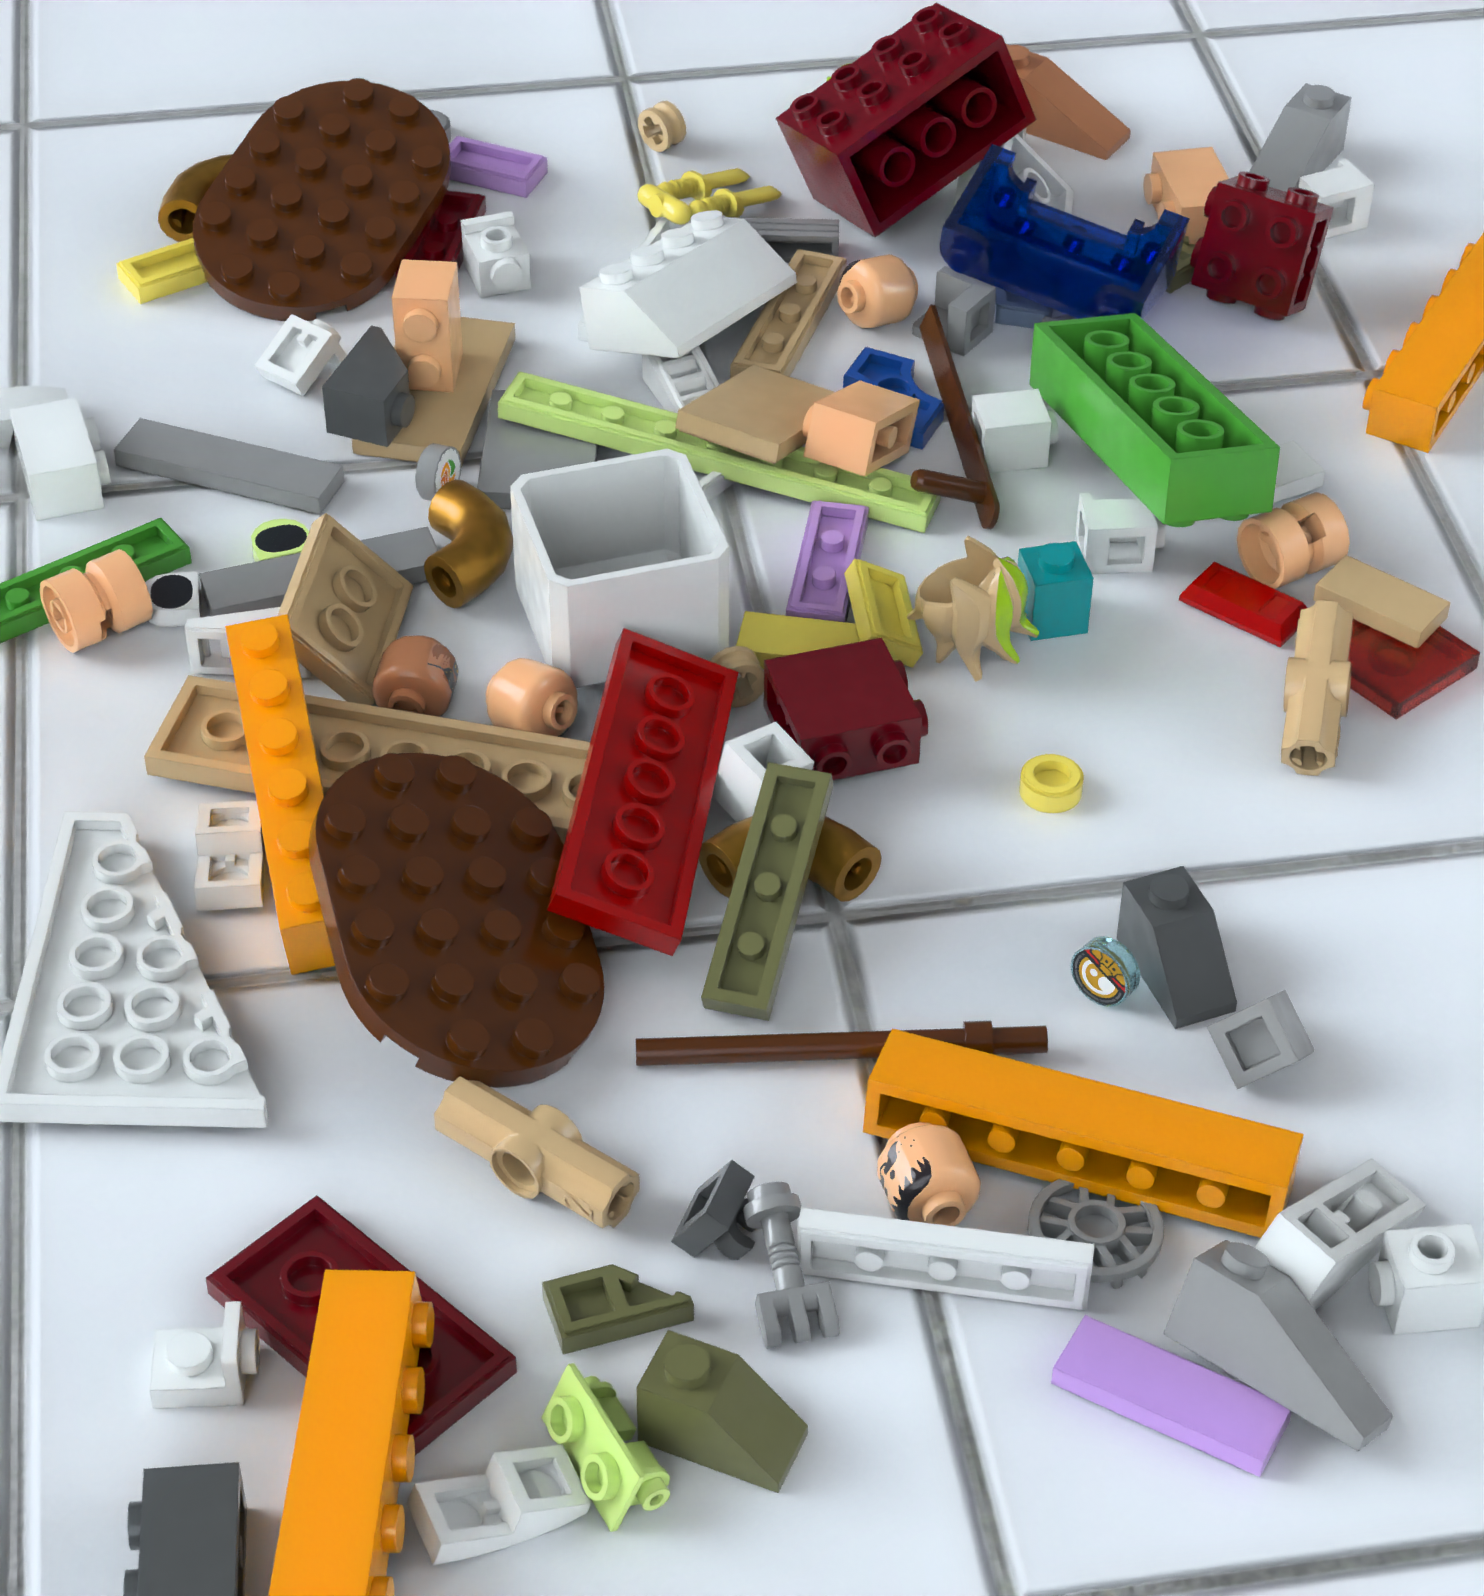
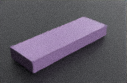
[786,500,869,622]
[1051,1315,1292,1477]

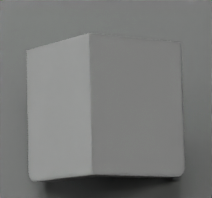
[912,267,996,357]
[1207,990,1314,1090]

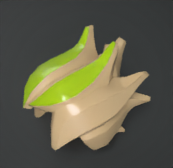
[907,535,1039,682]

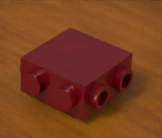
[1190,172,1334,320]
[763,638,928,780]

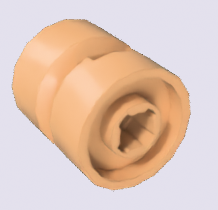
[1237,492,1350,589]
[40,549,153,653]

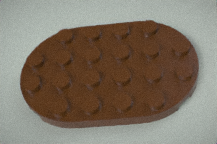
[193,78,451,321]
[309,753,605,1087]

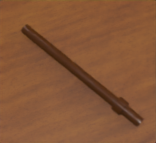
[636,1020,1048,1066]

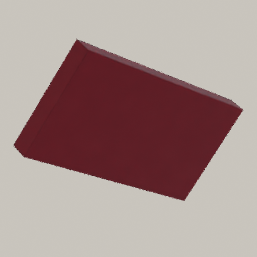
[205,1195,517,1456]

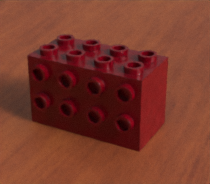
[776,3,1036,237]

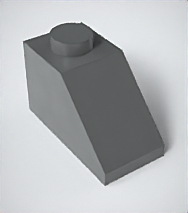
[322,325,415,447]
[1116,866,1237,1029]

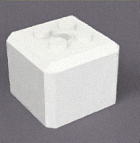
[510,449,729,688]

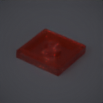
[1348,619,1480,720]

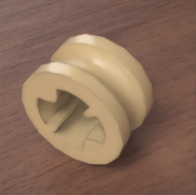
[638,101,686,152]
[710,646,764,708]

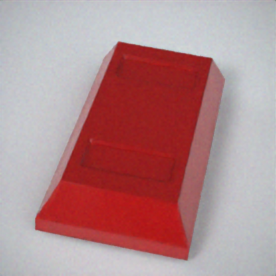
[1179,562,1308,648]

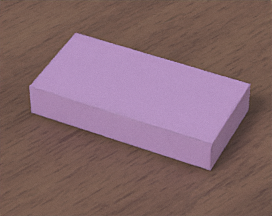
[449,136,548,198]

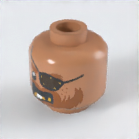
[372,635,459,717]

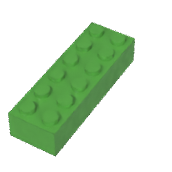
[1029,313,1280,527]

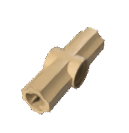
[1281,600,1353,776]
[434,1076,640,1228]

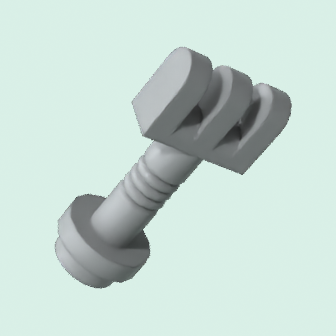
[743,1182,840,1349]

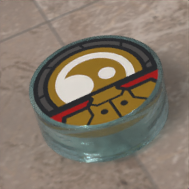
[1071,936,1140,1007]

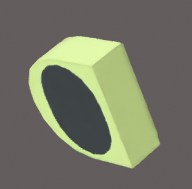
[251,519,309,562]

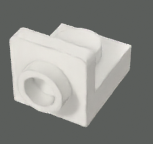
[254,314,347,396]
[149,1301,260,1409]

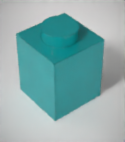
[1018,541,1094,641]

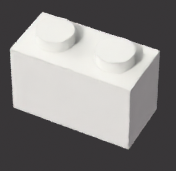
[10,397,111,521]

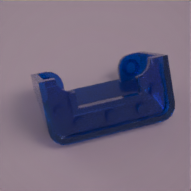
[940,144,1189,319]

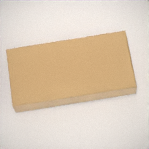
[1313,555,1451,649]

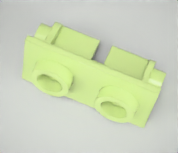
[541,1363,670,1532]

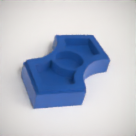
[843,347,945,450]

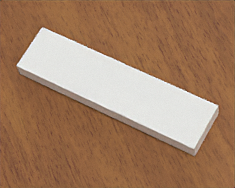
[797,1207,1094,1310]

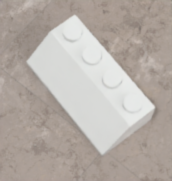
[579,210,797,358]

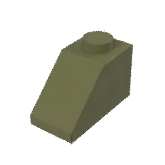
[636,1330,808,1493]

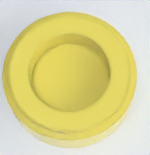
[1019,754,1084,813]

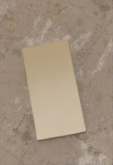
[352,317,516,467]

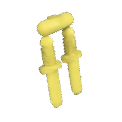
[637,168,782,225]

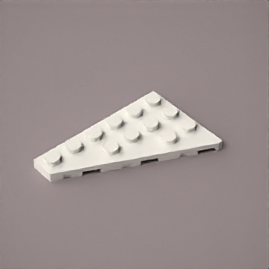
[0,811,268,1128]

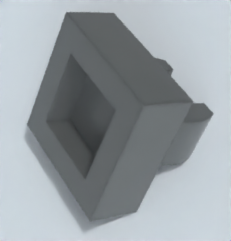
[671,1160,756,1260]

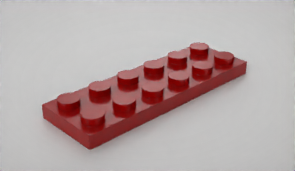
[547,628,739,956]

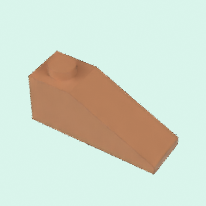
[1006,44,1131,160]

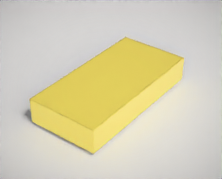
[116,238,207,304]
[844,558,923,668]
[736,611,859,669]

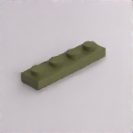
[701,762,834,1021]

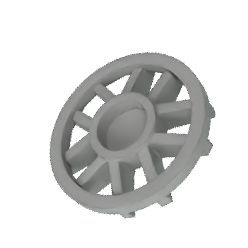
[1027,1179,1164,1288]

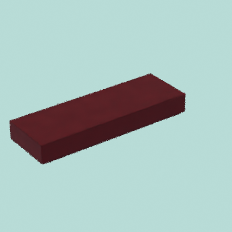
[395,190,486,281]

